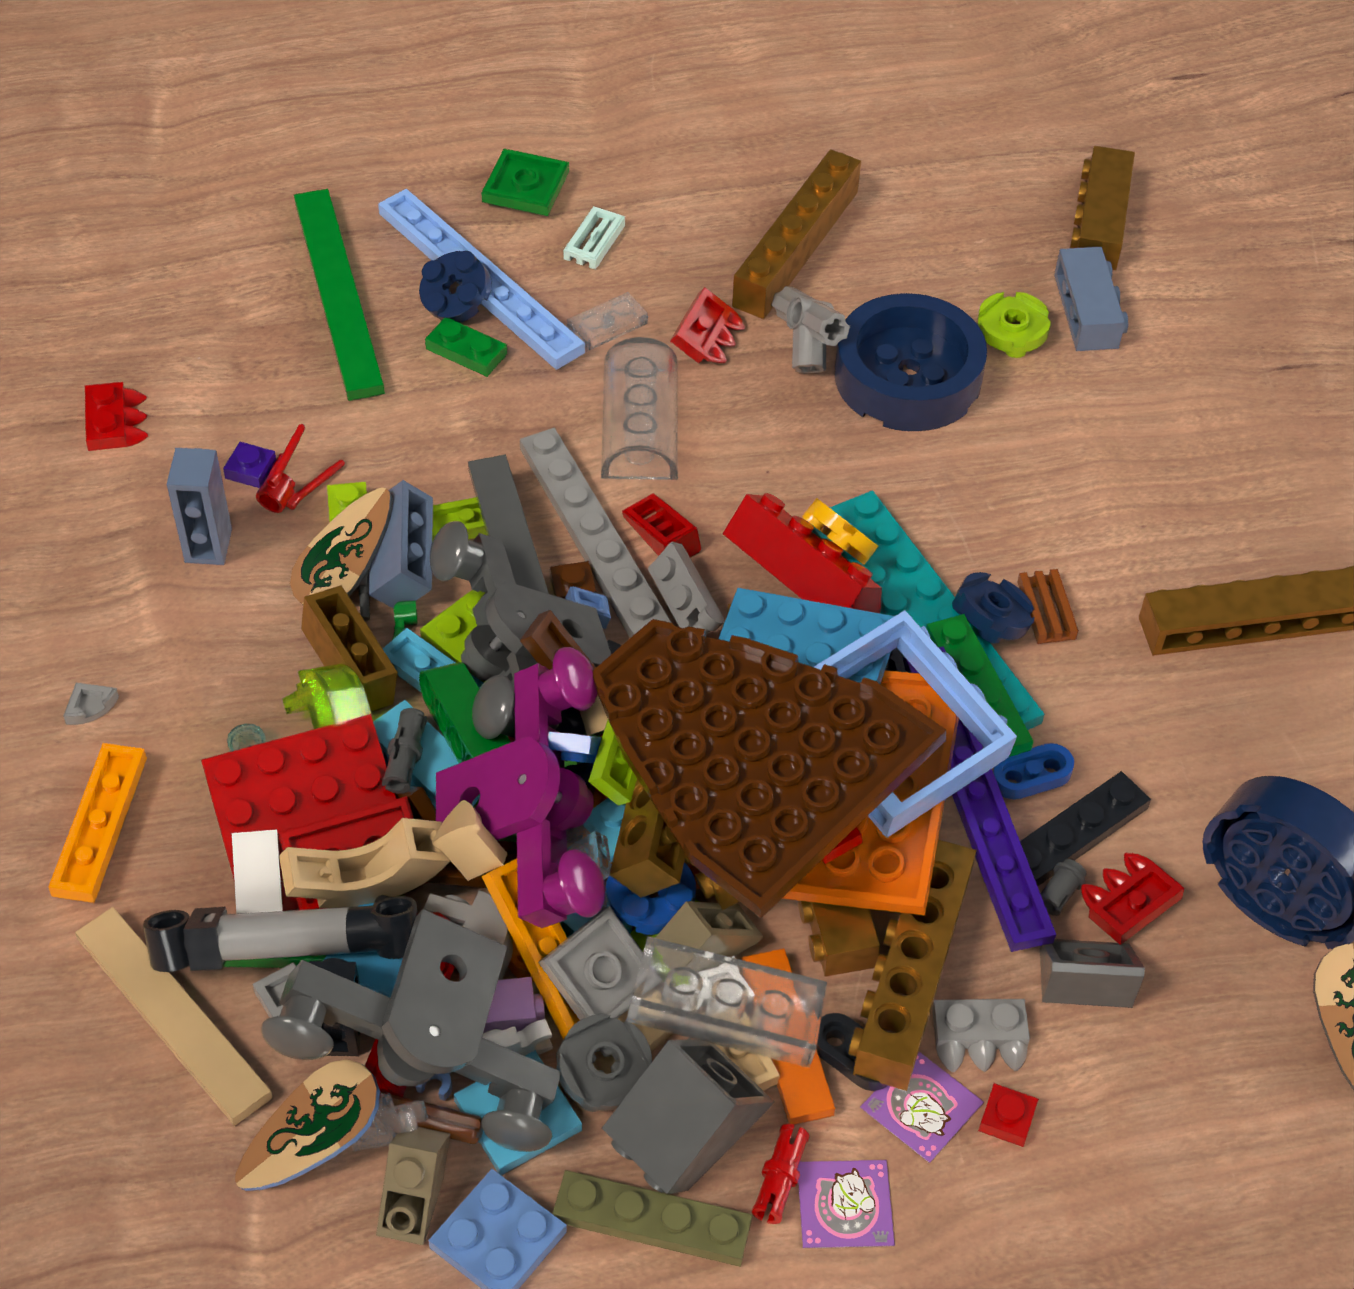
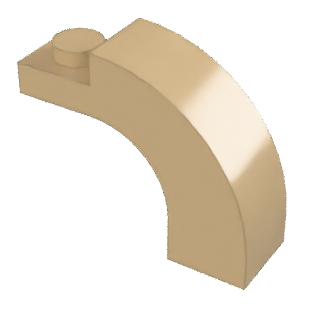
[279,818,450,908]

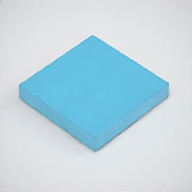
[454,1050,582,1175]

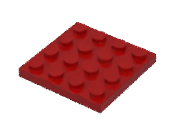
[201,714,396,911]

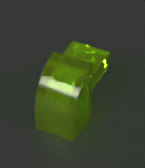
[282,664,373,729]

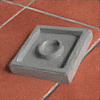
[538,906,663,1020]

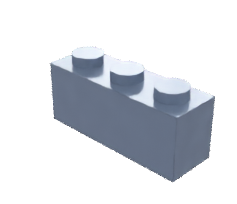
[1054,247,1128,351]
[166,448,232,565]
[369,480,433,609]

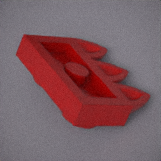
[670,287,745,363]
[85,382,148,451]
[1081,853,1184,945]

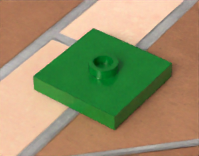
[481,149,569,216]

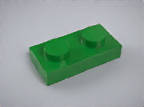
[425,318,507,377]

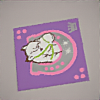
[860,1052,984,1163]
[797,1160,895,1248]

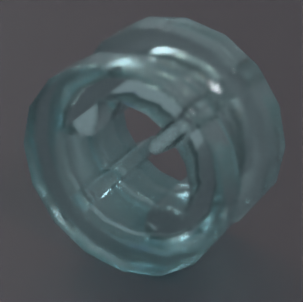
[227,723,266,752]

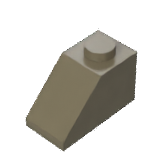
[654,901,764,973]

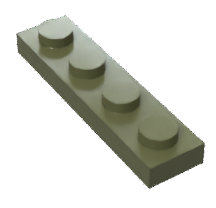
[552,1170,752,1267]

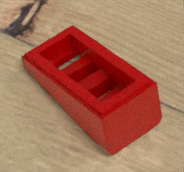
[622,493,701,557]

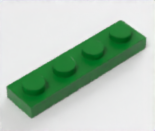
[926,614,1034,757]

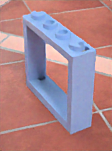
[814,610,1017,838]

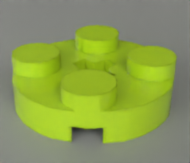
[977,292,1051,358]

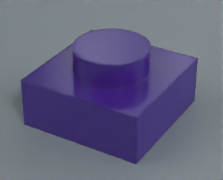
[223,442,276,488]

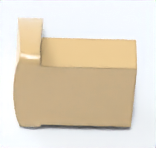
[432,800,507,881]

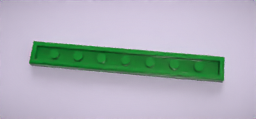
[293,189,385,401]

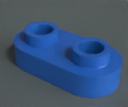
[993,743,1074,800]

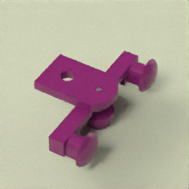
[436,647,605,928]

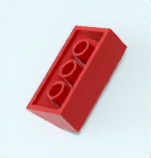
[722,493,882,613]

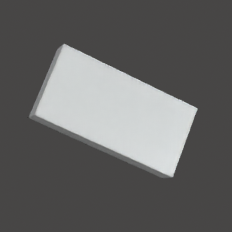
[232,829,283,914]

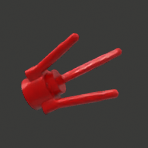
[256,424,345,513]

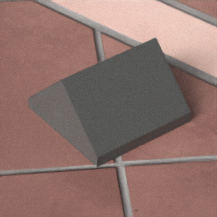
[1040,939,1145,1008]

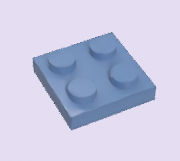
[428,1169,567,1289]

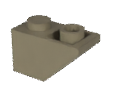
[376,1124,450,1245]

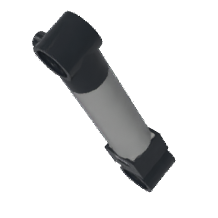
[143,895,418,972]

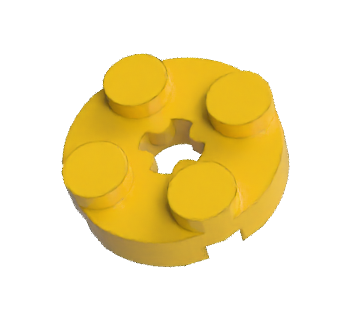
[802,498,879,565]

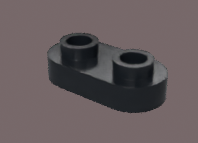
[812,1013,888,1091]

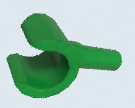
[392,601,418,640]

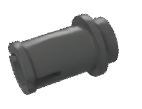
[1040,859,1087,916]

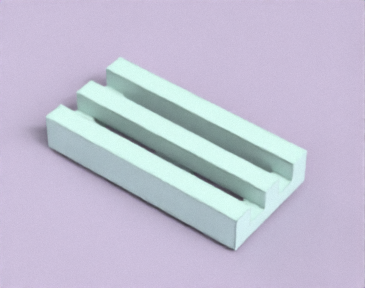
[563,206,625,270]

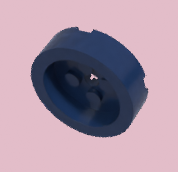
[834,293,987,431]
[1202,776,1354,949]

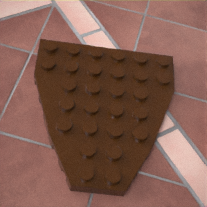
[592,619,946,918]

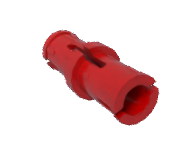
[751,1124,810,1224]

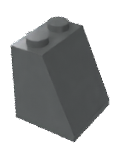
[602,1039,774,1194]

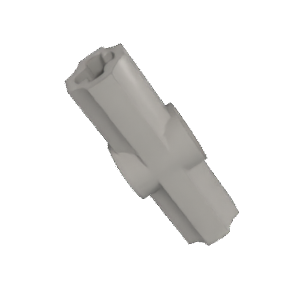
[771,286,850,374]

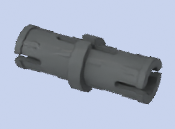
[382,708,427,794]

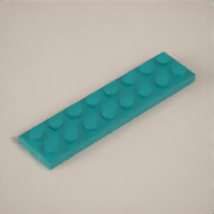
[811,490,1045,748]

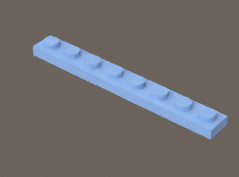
[378,189,585,370]

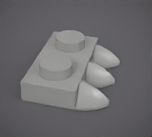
[932,999,1030,1072]

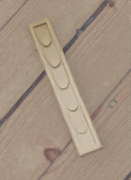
[75,907,273,1127]

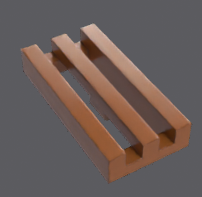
[1017,569,1079,644]

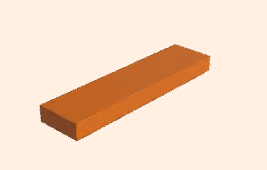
[741,948,835,1125]

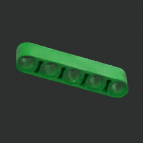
[419,662,511,800]

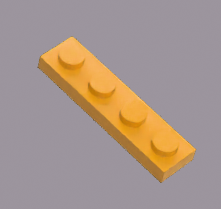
[48,743,147,903]
[481,859,580,1040]

